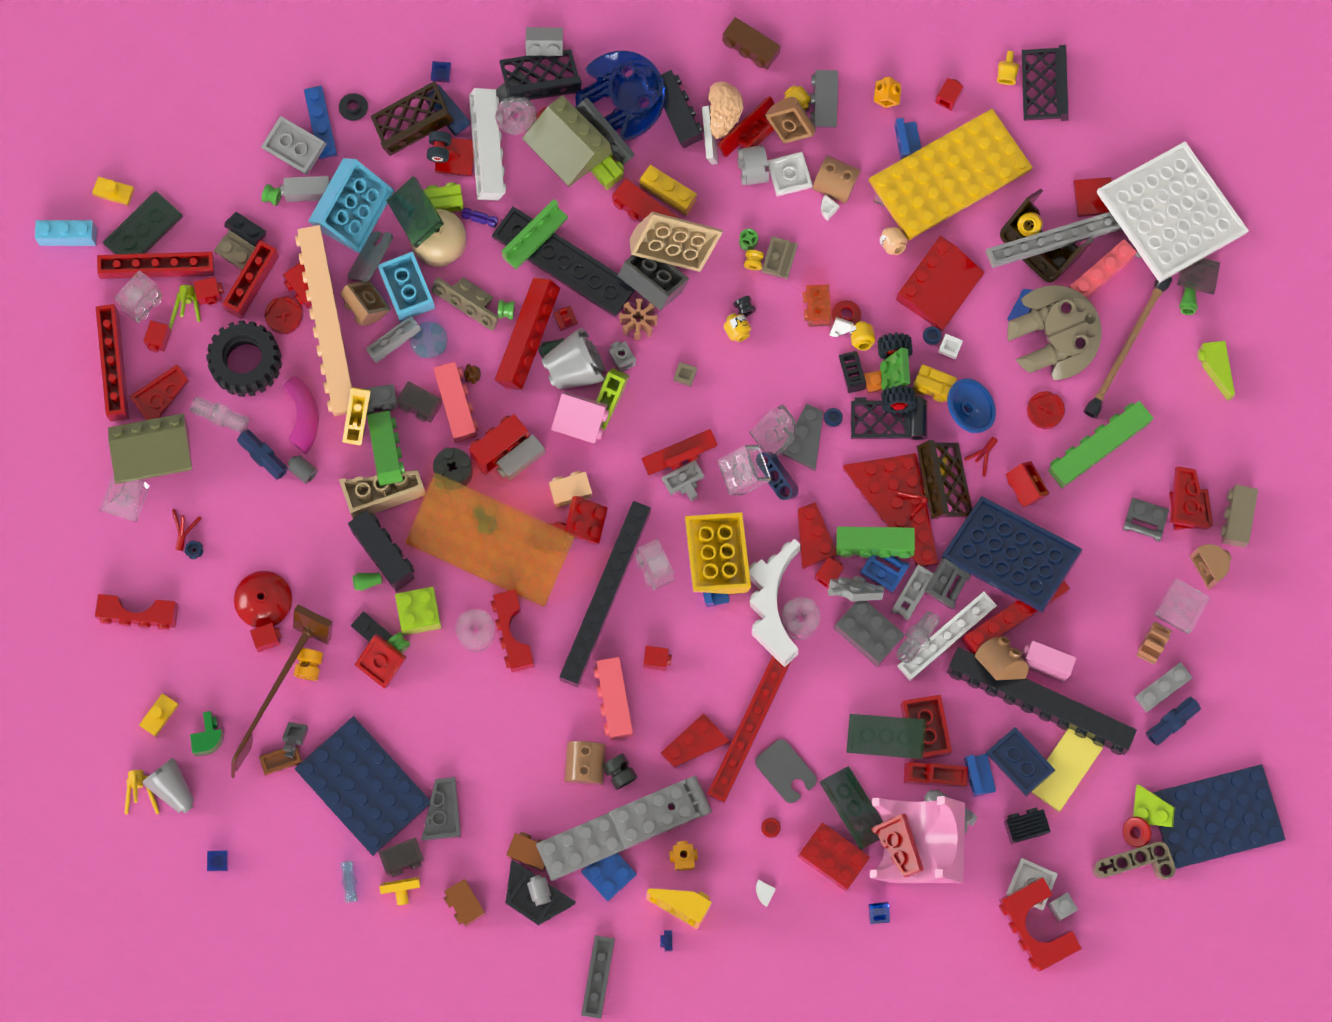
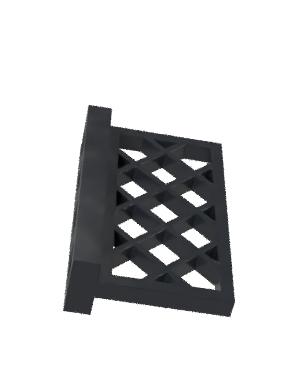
[1022,45,1068,121]
[499,49,582,103]

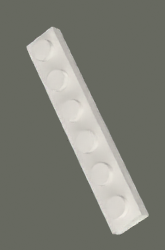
[897,592,997,681]

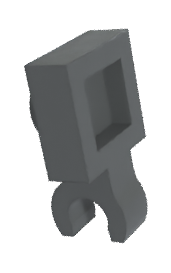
[282,722,308,758]

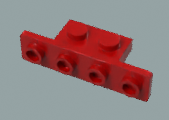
[718,96,775,157]
[641,429,718,475]

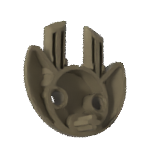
[1007,285,1102,380]

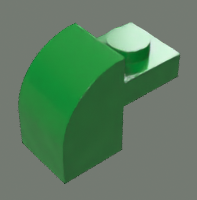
[190,711,224,756]

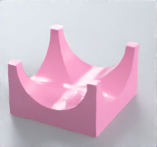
[870,796,965,883]

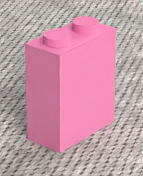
[551,391,610,444]
[1021,640,1076,682]

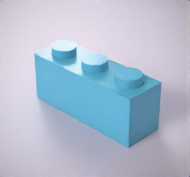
[35,220,97,246]

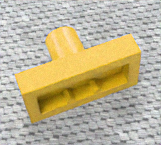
[92,176,135,206]
[139,693,179,737]
[379,876,421,905]

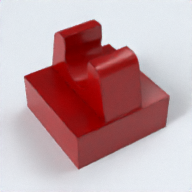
[553,306,578,331]

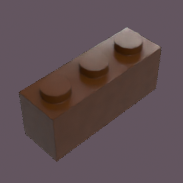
[722,17,781,70]

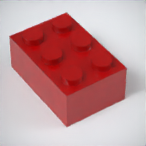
[469,414,529,475]
[900,694,952,762]
[798,822,871,891]

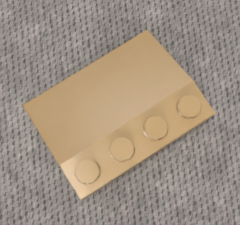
[629,212,723,272]

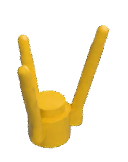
[125,770,160,814]

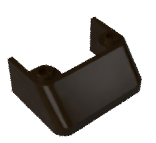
[1000,189,1095,283]

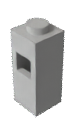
[281,176,330,202]
[497,434,545,481]

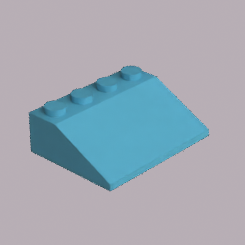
[308,158,394,253]

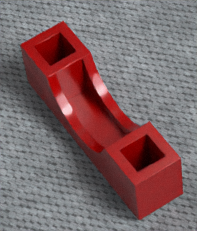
[490,589,534,672]
[94,594,179,630]

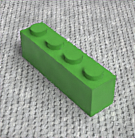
[367,411,405,486]
[836,527,915,558]

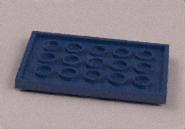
[942,496,1082,613]
[295,716,430,856]
[1153,764,1286,869]

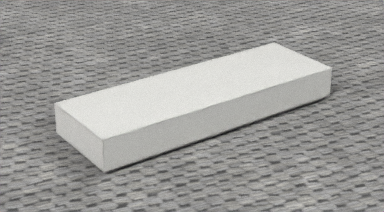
[702,106,718,165]

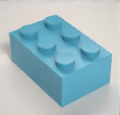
[378,252,435,322]

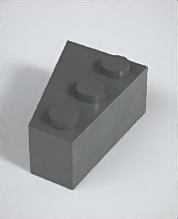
[810,70,838,128]

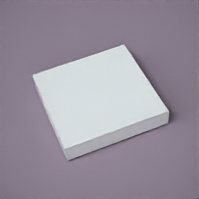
[767,152,813,196]
[1006,858,1058,911]

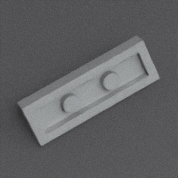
[366,316,422,363]
[1134,662,1193,713]

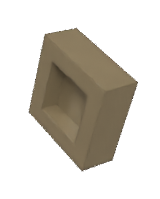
[673,362,697,387]

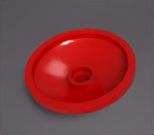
[234,571,292,628]

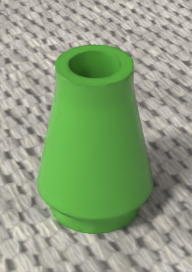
[1179,286,1198,315]
[352,572,382,592]

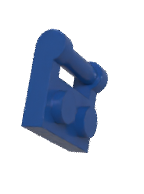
[860,555,910,593]

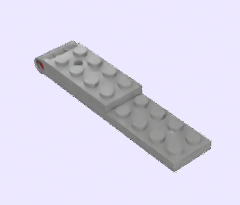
[536,776,712,881]

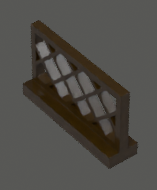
[371,81,454,156]
[916,440,972,519]

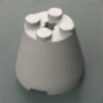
[541,328,606,390]

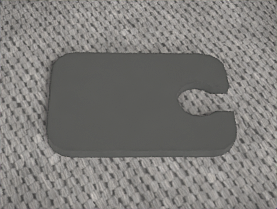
[348,231,393,282]
[755,739,817,803]

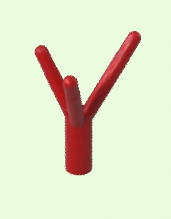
[964,437,998,477]
[897,491,928,516]
[172,509,201,551]

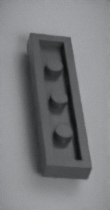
[575,98,635,165]
[581,935,615,1019]

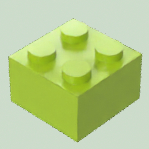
[395,587,442,636]

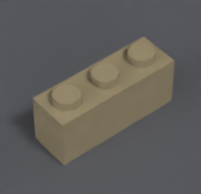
[1220,484,1258,548]

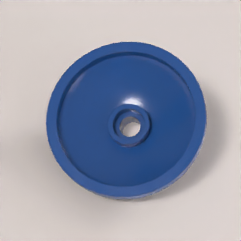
[947,378,996,433]

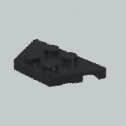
[505,859,576,926]

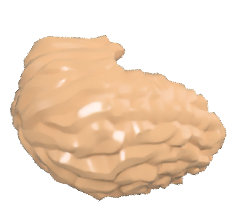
[708,81,743,139]

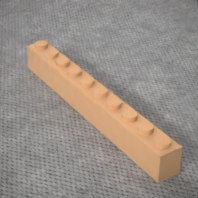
[295,225,352,416]

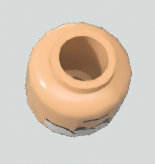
[879,227,907,255]

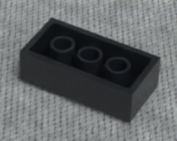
[347,510,415,592]

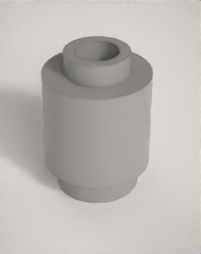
[527,875,552,906]

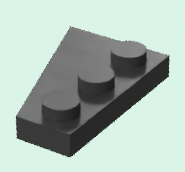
[781,403,823,471]
[421,777,461,841]

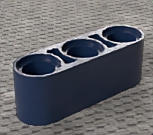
[426,85,471,136]
[754,452,799,500]

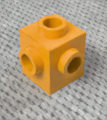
[874,77,901,108]
[669,841,698,871]

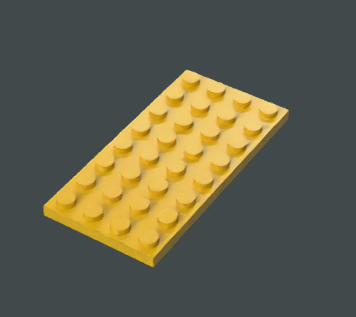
[868,109,1033,241]

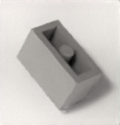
[525,27,563,56]

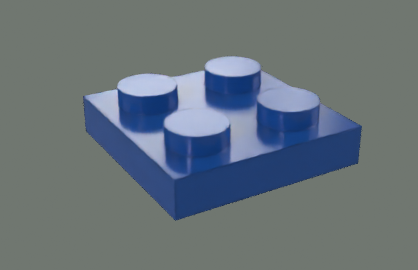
[581,853,637,902]

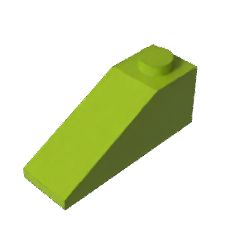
[1197,341,1235,400]
[596,368,630,431]

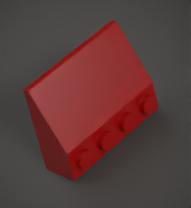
[896,235,984,331]

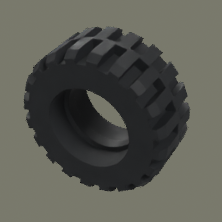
[206,320,282,397]

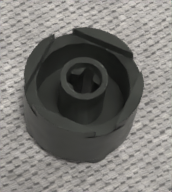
[433,448,473,491]

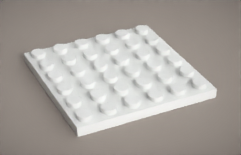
[1097,142,1249,283]

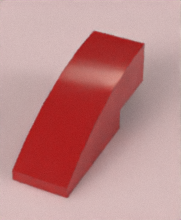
[904,762,968,787]

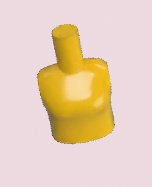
[997,51,1019,85]

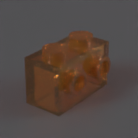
[802,284,831,327]

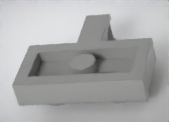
[662,460,704,502]

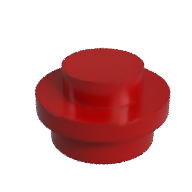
[761,818,781,838]

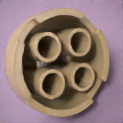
[410,209,467,267]

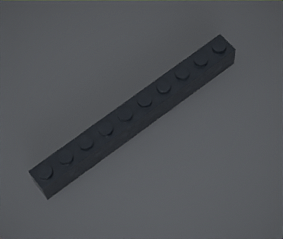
[560,501,651,688]
[946,647,1137,755]

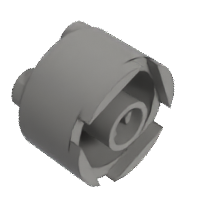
[737,145,769,186]

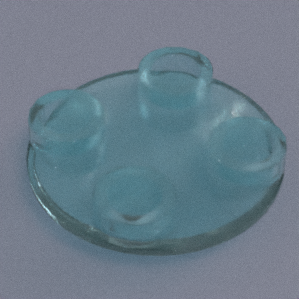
[410,322,447,358]

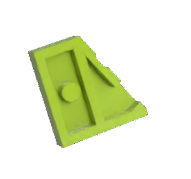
[1133,785,1175,827]

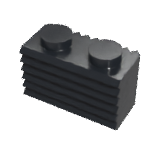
[1004,807,1051,844]

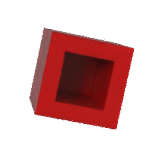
[935,78,964,111]
[143,320,171,352]
[814,557,844,589]
[250,623,282,652]
[643,646,672,671]

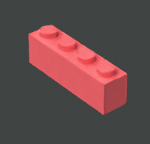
[1069,239,1137,299]
[433,362,479,443]
[593,657,633,740]

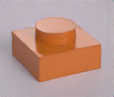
[864,370,882,393]

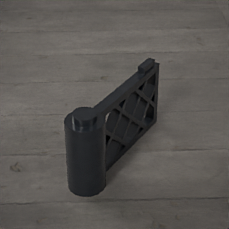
[851,396,927,440]

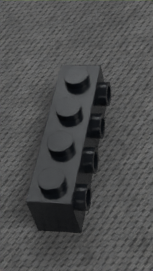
[651,70,704,148]

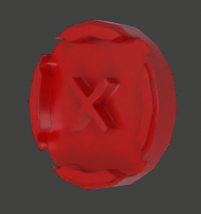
[265,297,303,334]
[1026,391,1065,429]

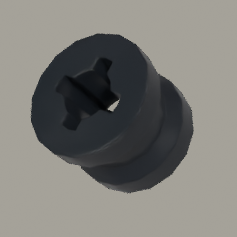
[733,296,756,317]

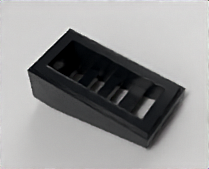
[839,351,866,393]

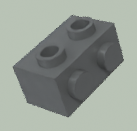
[365,384,398,415]

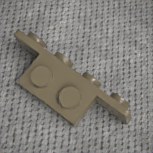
[431,277,499,331]

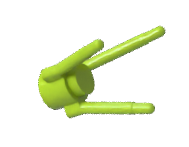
[169,285,201,329]

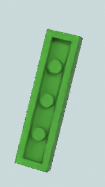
[502,199,568,270]

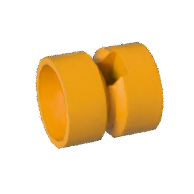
[293,648,324,681]

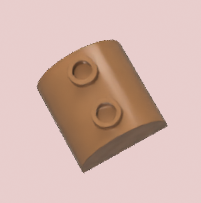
[765,97,816,144]
[812,155,861,204]
[340,280,391,326]
[1189,544,1232,590]
[975,636,1029,680]
[564,741,606,785]

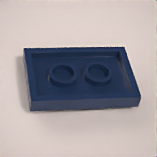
[986,727,1055,797]

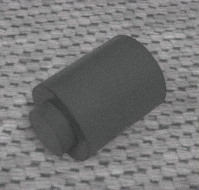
[288,455,318,484]

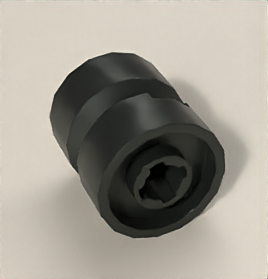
[602,753,638,790]

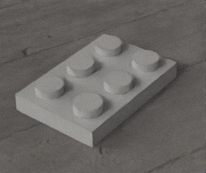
[261,116,327,175]

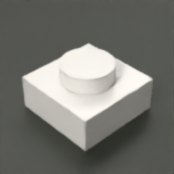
[938,334,963,359]

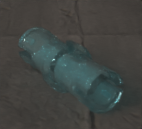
[340,861,358,903]

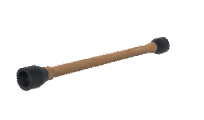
[1083,277,1173,418]

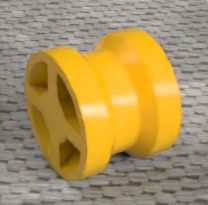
[744,250,764,270]

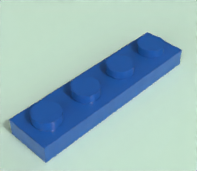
[304,85,337,160]

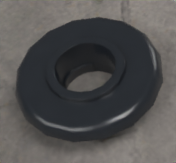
[339,93,368,121]

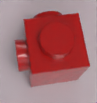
[193,277,224,305]

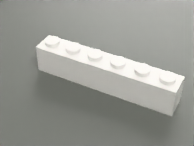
[469,88,506,201]

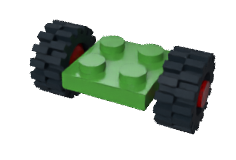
[878,332,916,414]

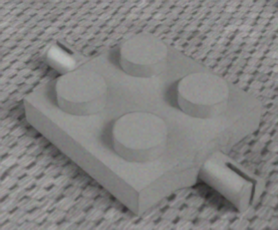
[828,576,884,601]

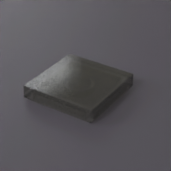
[1177,258,1220,295]

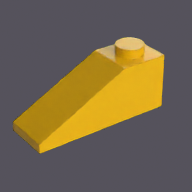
[342,387,371,445]

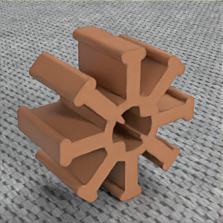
[619,299,657,341]
[1136,621,1172,665]

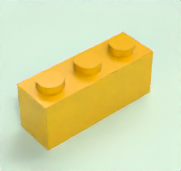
[640,165,697,216]

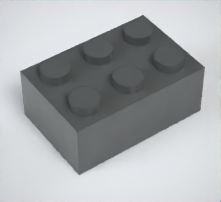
[618,255,689,310]
[834,601,905,667]

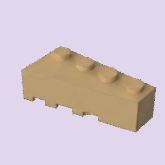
[339,470,426,519]

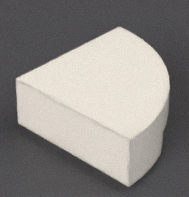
[821,194,840,221]
[829,317,854,337]
[756,880,776,907]

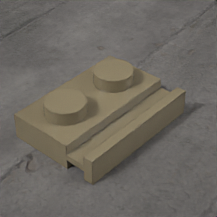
[214,230,256,271]
[761,236,798,280]

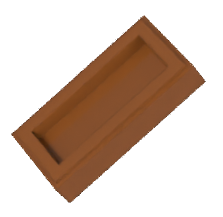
[259,745,302,776]

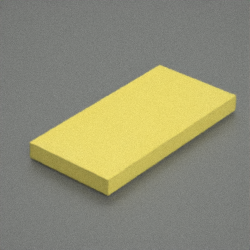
[1031,728,1103,812]

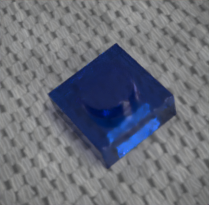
[431,61,451,83]
[207,851,228,872]
[869,902,890,924]
[660,930,673,952]

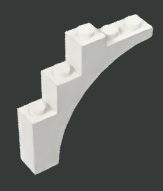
[749,539,800,667]

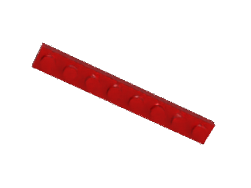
[707,655,791,803]

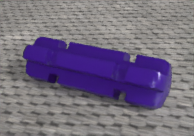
[461,208,498,228]

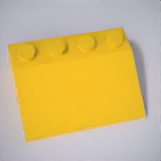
[685,512,751,594]
[646,888,712,929]

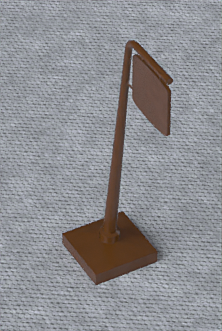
[231,604,332,778]

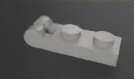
[892,565,934,621]

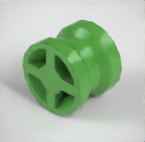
[261,184,281,206]
[739,228,758,251]
[498,300,515,320]
[387,632,411,653]

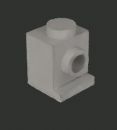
[609,341,636,372]

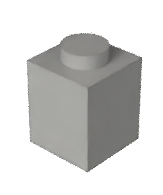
[1047,892,1078,921]

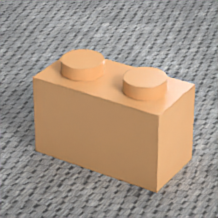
[549,471,592,508]

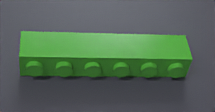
[1048,401,1154,489]

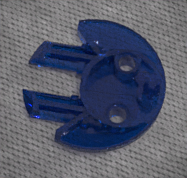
[575,50,666,141]

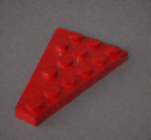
[843,453,938,567]

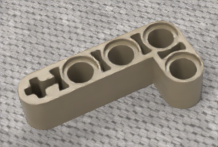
[1092,842,1176,880]

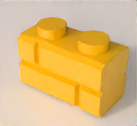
[912,364,957,403]

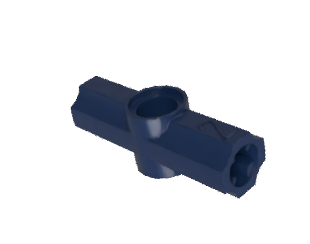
[237,429,288,480]
[1146,696,1201,746]

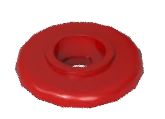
[832,300,861,325]
[1122,816,1152,848]

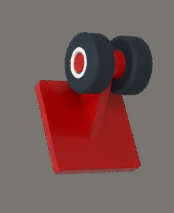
[426,131,474,176]

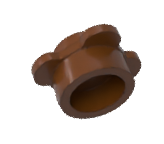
[464,364,481,384]

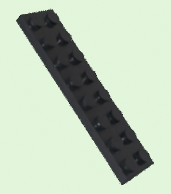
[492,206,635,318]

